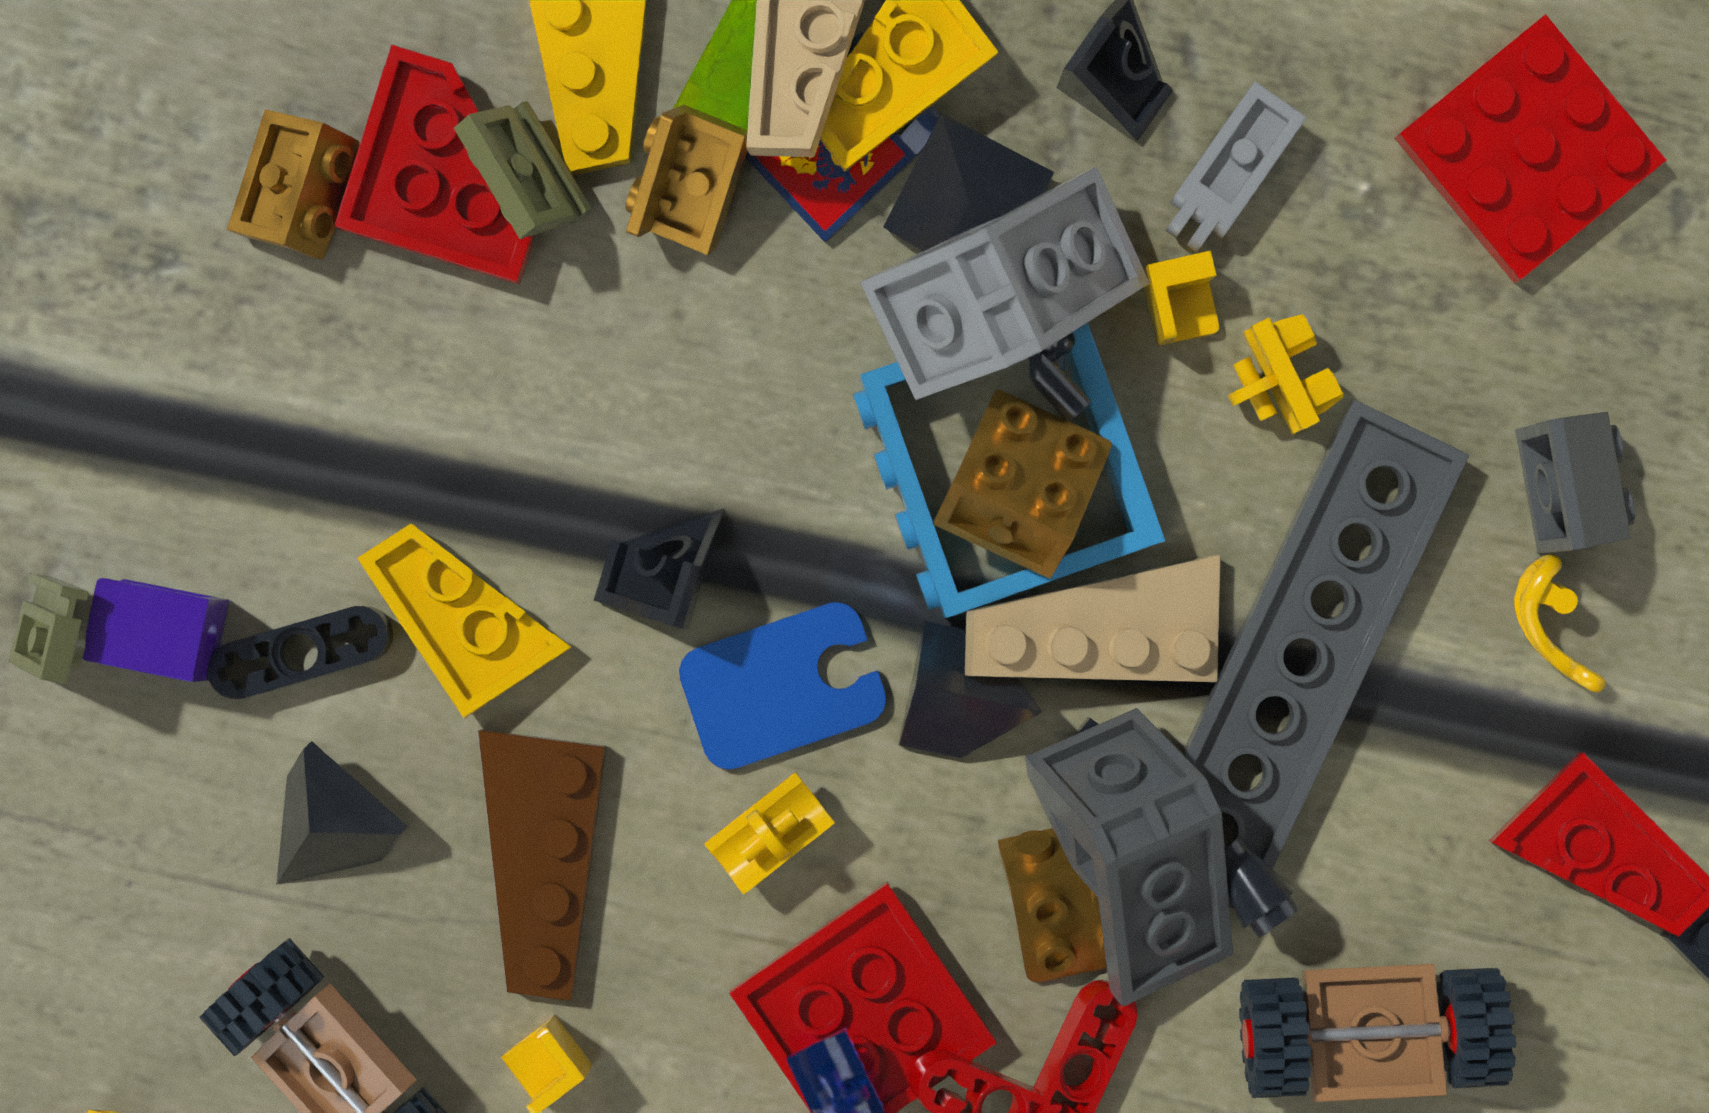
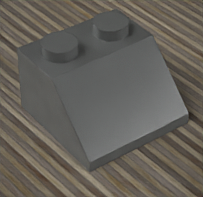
[1515,412,1635,554]

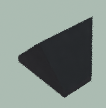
[1057,0,1173,142]
[594,508,725,629]
[898,621,1042,758]
[276,741,408,885]

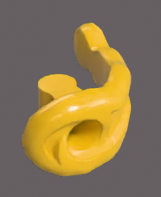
[1514,554,1606,693]

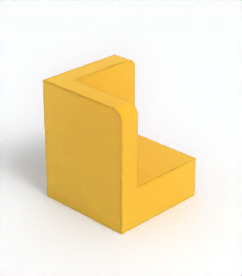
[1144,251,1219,347]
[501,1015,593,1113]

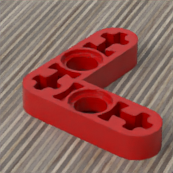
[909,980,1138,1113]

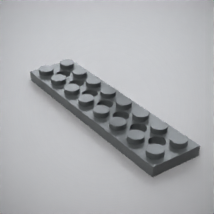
[1182,399,1470,909]

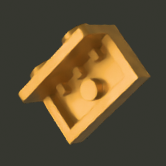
[625,105,748,255]

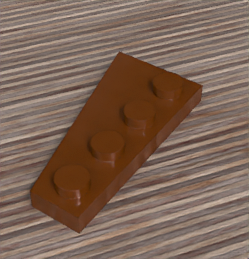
[478,729,607,1001]

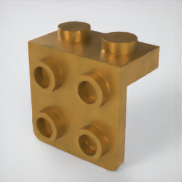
[997,828,1107,982]

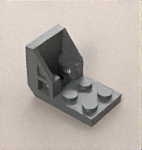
[1025,708,1233,1007]

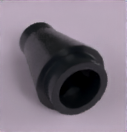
[1224,837,1300,938]

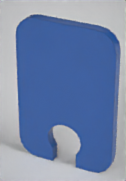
[679,602,886,770]

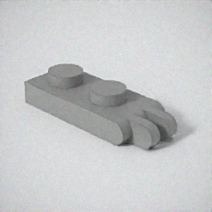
[1165,81,1307,252]

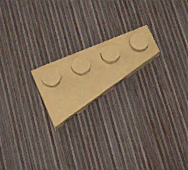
[746,0,865,157]
[965,555,1220,682]

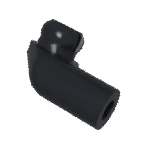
[1029,332,1091,421]

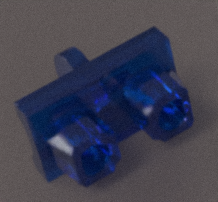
[786,1028,886,1113]

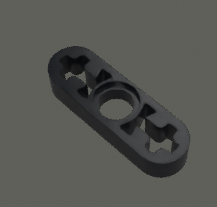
[207,606,393,699]

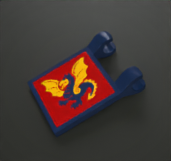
[745,33,941,243]

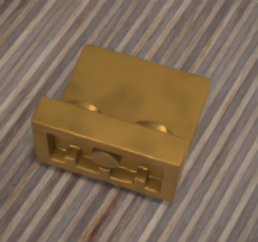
[933,389,1112,579]

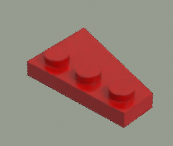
[1488,752,1709,937]

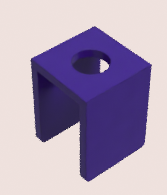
[83,578,230,682]

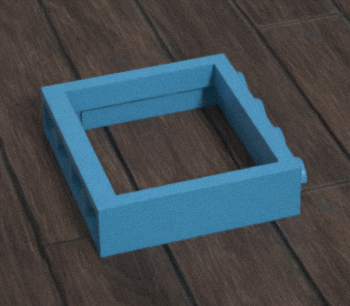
[853,322,1165,618]

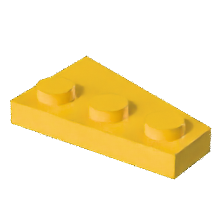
[529,0,647,176]
[820,0,999,172]
[357,523,571,719]

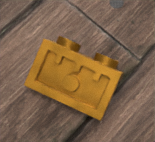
[227,109,360,260]

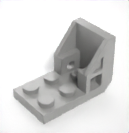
[860,167,1150,400]

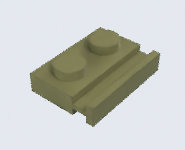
[454,101,592,239]
[9,573,89,684]

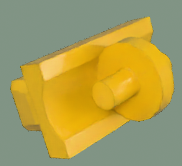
[1227,314,1344,434]
[704,771,835,895]

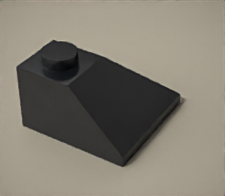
[883,113,1054,251]

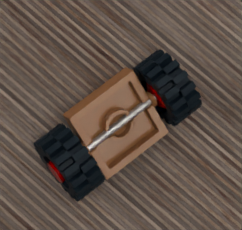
[199,938,446,1113]
[1239,964,1516,1102]

